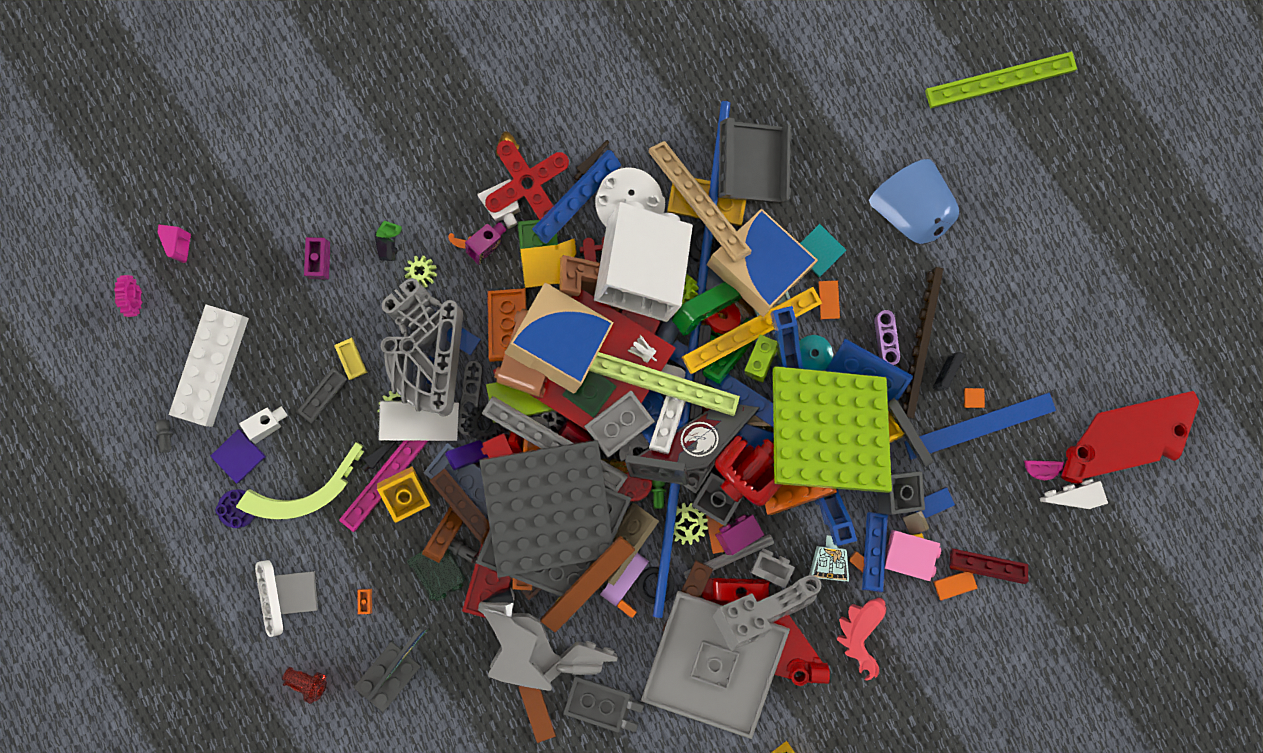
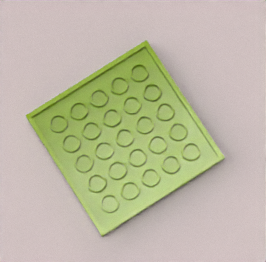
[773,366,892,493]

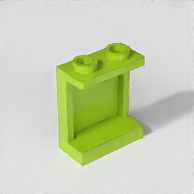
[744,335,777,383]

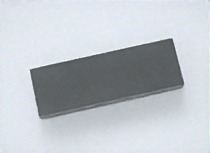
[296,367,349,424]

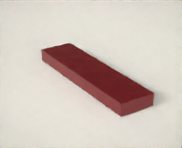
[949,548,1028,584]

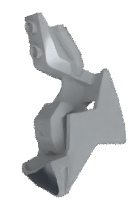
[478,587,618,691]

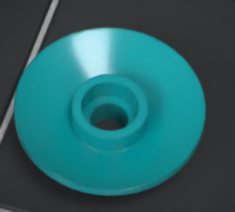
[799,335,833,371]

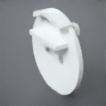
[595,168,665,227]

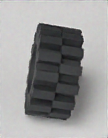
[465,406,502,440]

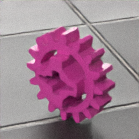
[114,275,142,317]

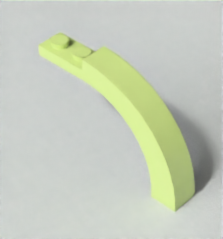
[236,442,364,519]

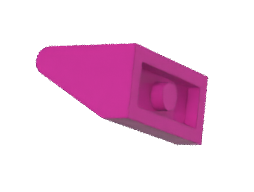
[158,225,191,263]

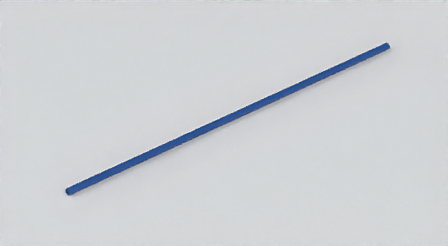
[653,101,731,618]

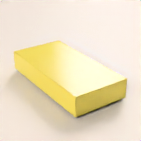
[334,338,368,380]

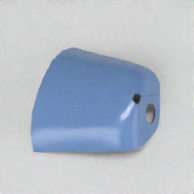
[869,159,959,244]

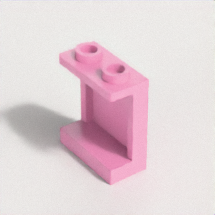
[885,530,941,581]

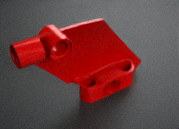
[701,578,830,686]

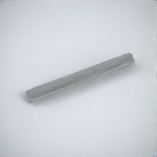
[684,534,774,579]

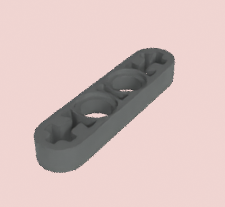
[458,361,483,435]
[888,398,934,468]

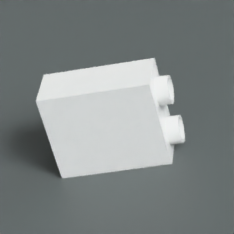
[594,201,693,322]

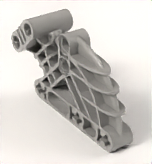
[381,278,463,417]

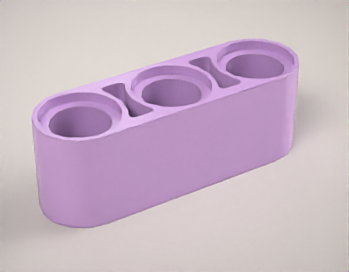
[874,310,900,365]
[600,552,649,606]

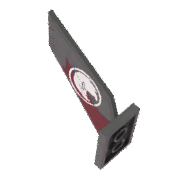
[625,404,760,486]

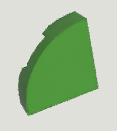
[376,221,402,238]

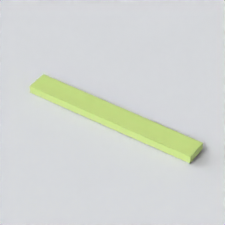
[589,352,740,416]

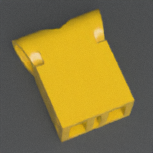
[520,238,577,288]

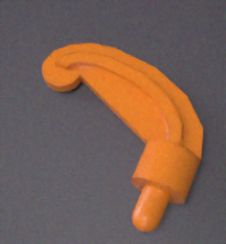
[448,233,471,249]

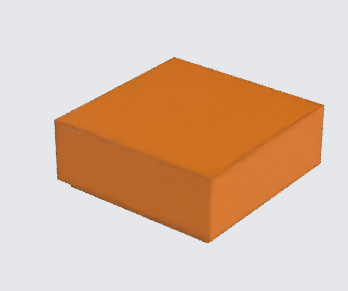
[964,388,985,408]
[617,599,637,618]

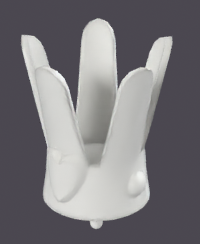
[628,335,657,363]

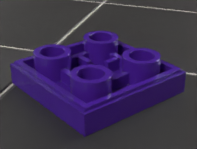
[210,429,266,484]

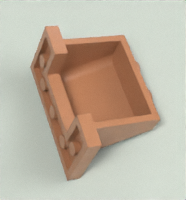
[559,255,621,312]

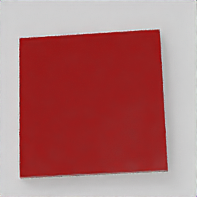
[530,289,676,430]

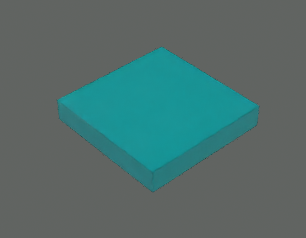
[800,224,846,277]

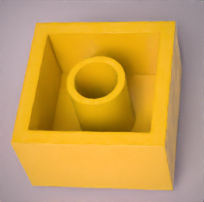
[377,466,430,523]

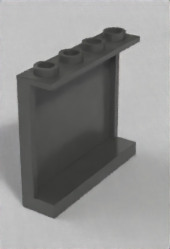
[718,117,792,203]

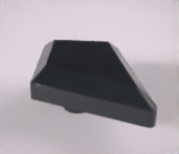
[375,232,398,261]

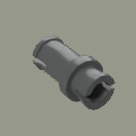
[448,539,478,563]

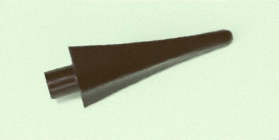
[573,140,609,181]

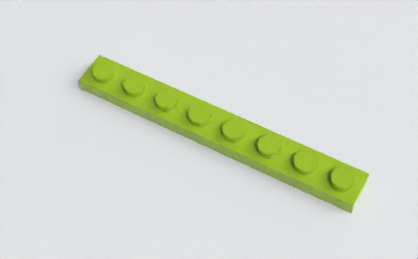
[925,52,1077,109]

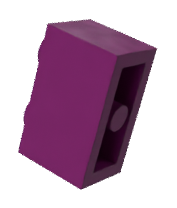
[304,237,331,280]
[715,514,764,555]

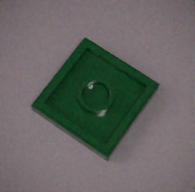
[562,371,617,418]

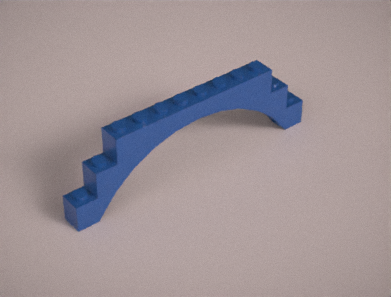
[770,306,857,546]

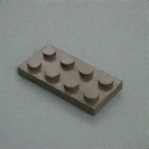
[606,502,659,586]

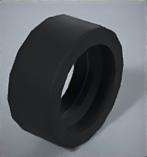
[638,567,674,604]

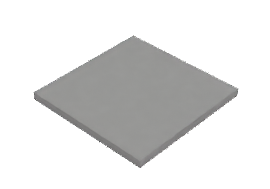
[641,591,790,739]

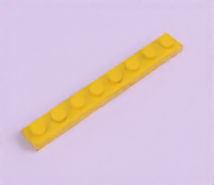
[682,287,822,374]

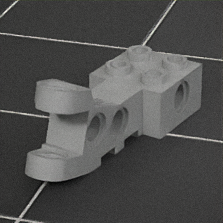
[712,575,821,652]

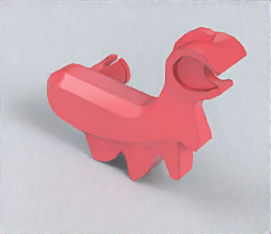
[837,598,886,680]

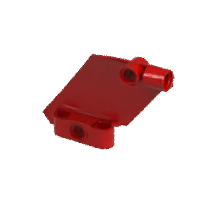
[1061,391,1200,483]

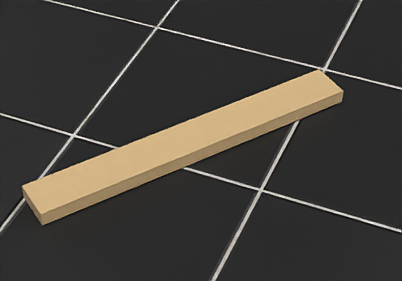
[649,141,752,262]

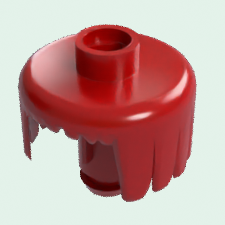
[714,436,783,506]

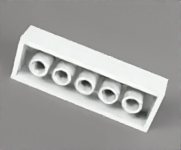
[169,305,249,427]

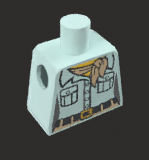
[809,535,849,582]

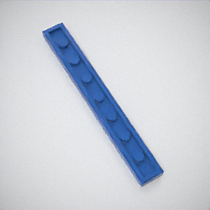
[904,393,1056,460]

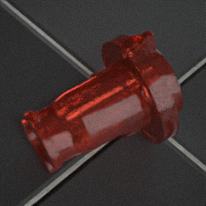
[282,667,327,704]

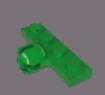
[703,318,755,384]

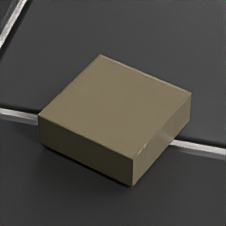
[902,511,929,535]

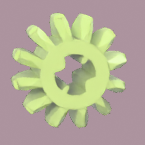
[404,256,437,288]

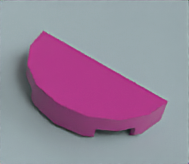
[1024,461,1064,480]

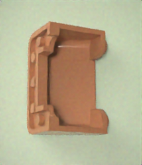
[494,309,548,398]

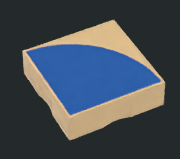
[707,209,818,317]
[505,283,614,393]

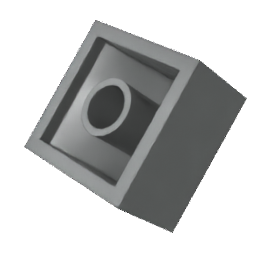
[692,471,743,526]
[877,471,925,514]

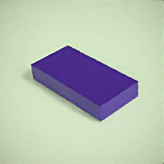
[445,440,488,471]

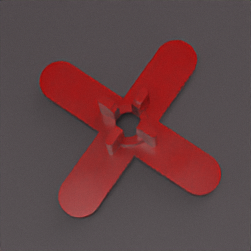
[485,140,569,220]

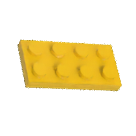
[667,178,746,226]

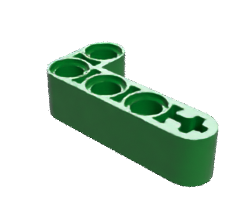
[672,282,742,336]

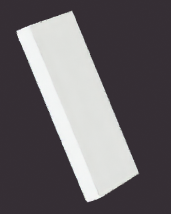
[379,401,459,441]

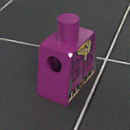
[465,222,507,265]

